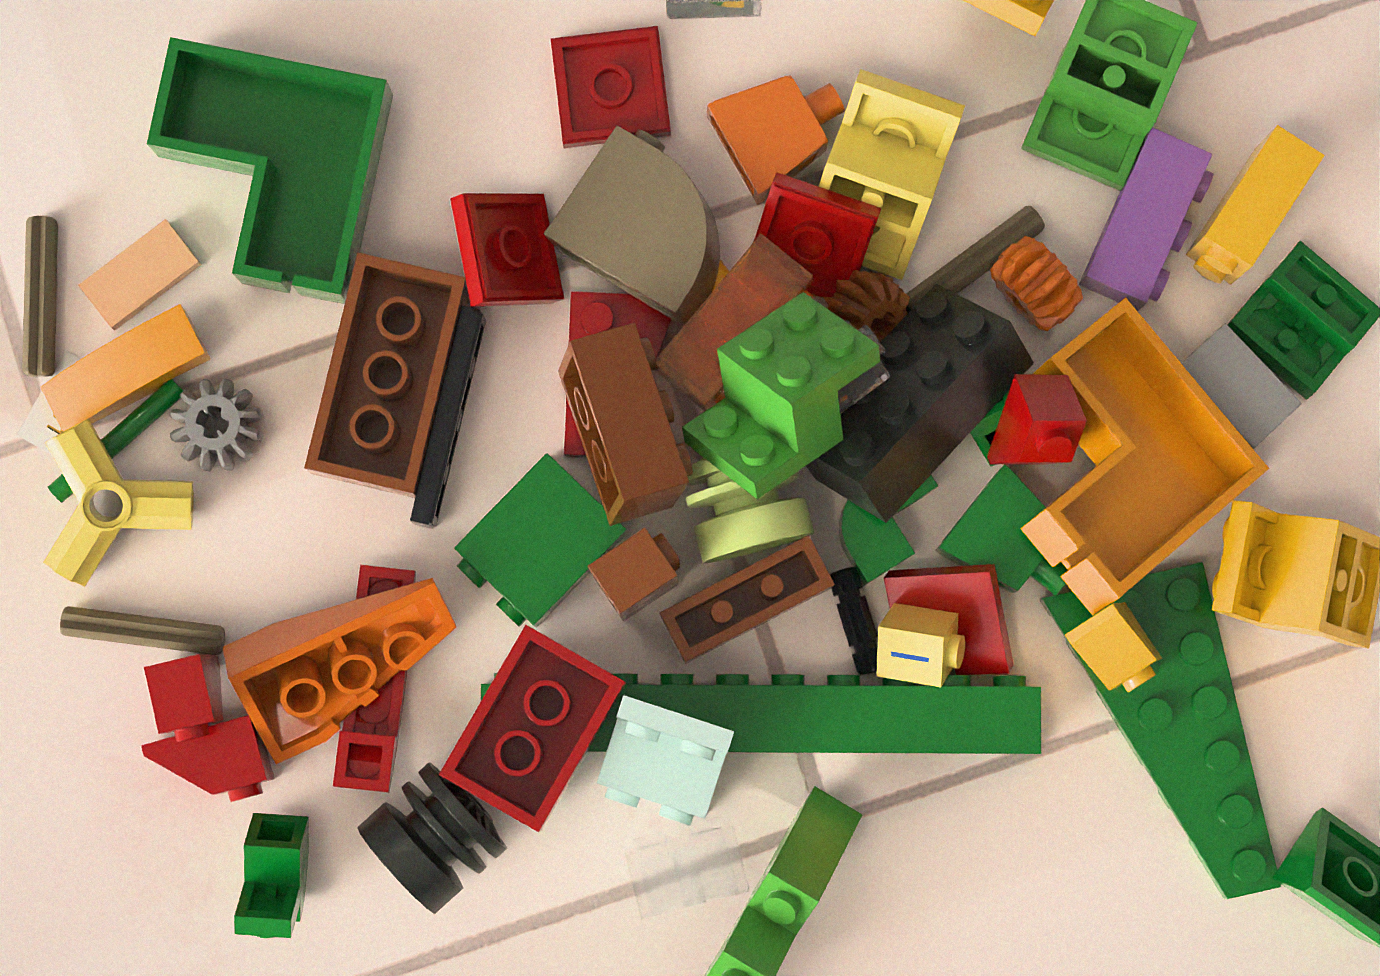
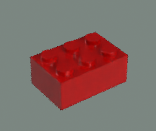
[439,625,626,833]

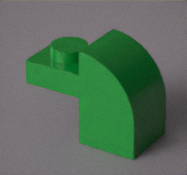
[839,475,938,586]
[234,813,309,939]

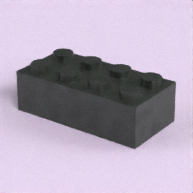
[806,284,1034,523]

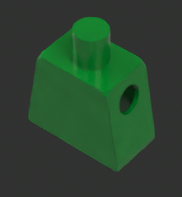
[935,464,1067,595]

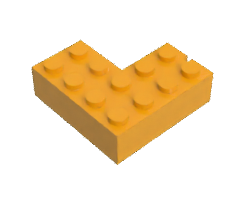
[1020,297,1270,615]

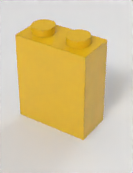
[1186,125,1325,284]

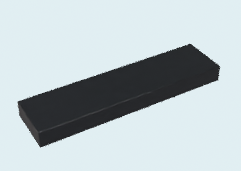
[410,306,486,529]

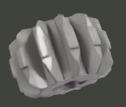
[170,379,264,472]

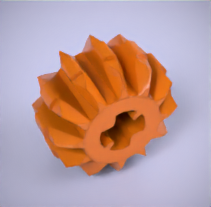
[990,236,1083,331]

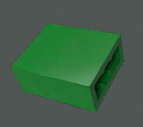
[454,453,628,628]

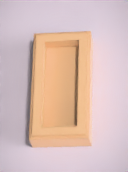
[78,219,202,331]

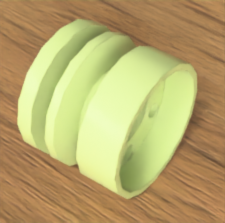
[686,458,814,564]

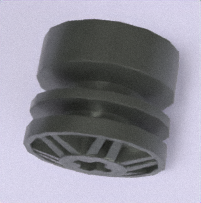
[357,762,507,914]

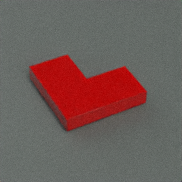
[883,564,1014,675]

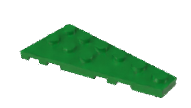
[1039,562,1281,900]

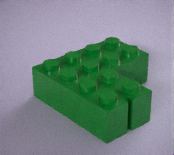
[146,37,393,304]

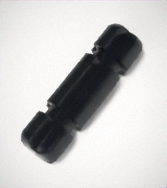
[830,567,878,675]

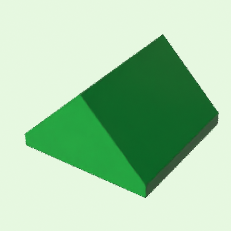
[1273,807,1380,948]

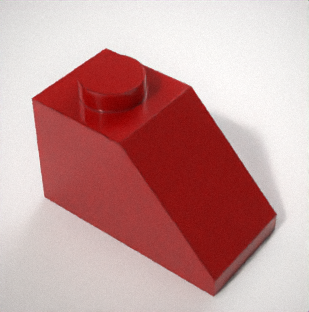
[987,374,1087,465]
[144,654,223,742]
[141,715,275,802]

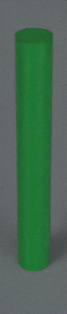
[47,379,184,503]

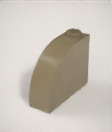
[544,126,720,329]

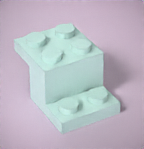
[596,695,734,826]

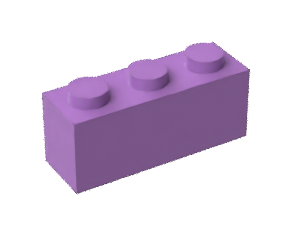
[1078,127,1214,311]

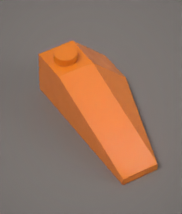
[223,578,456,764]

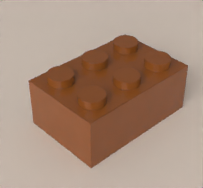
[558,323,693,526]

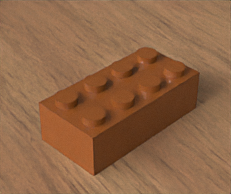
[304,252,469,498]

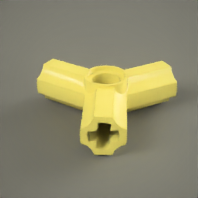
[43,419,194,587]

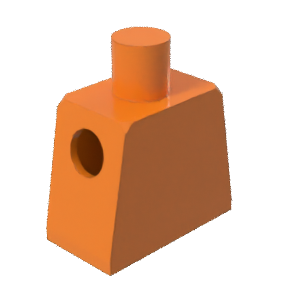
[707,75,845,205]

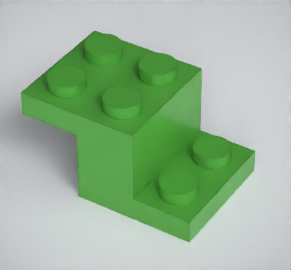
[1021,0,1198,191]
[682,292,880,499]

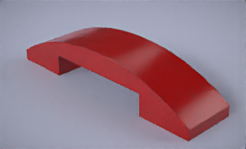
[333,565,416,793]

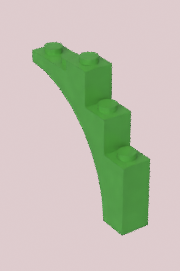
[704,786,862,976]

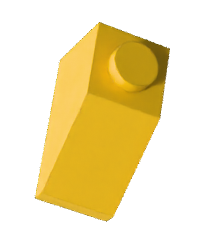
[1065,602,1162,693]

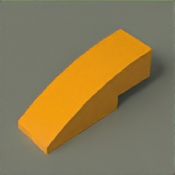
[40,304,211,431]

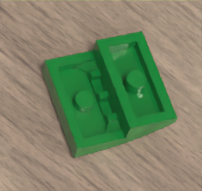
[1227,240,1380,400]

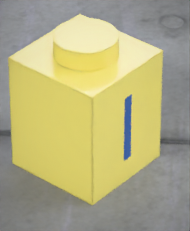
[877,603,965,687]

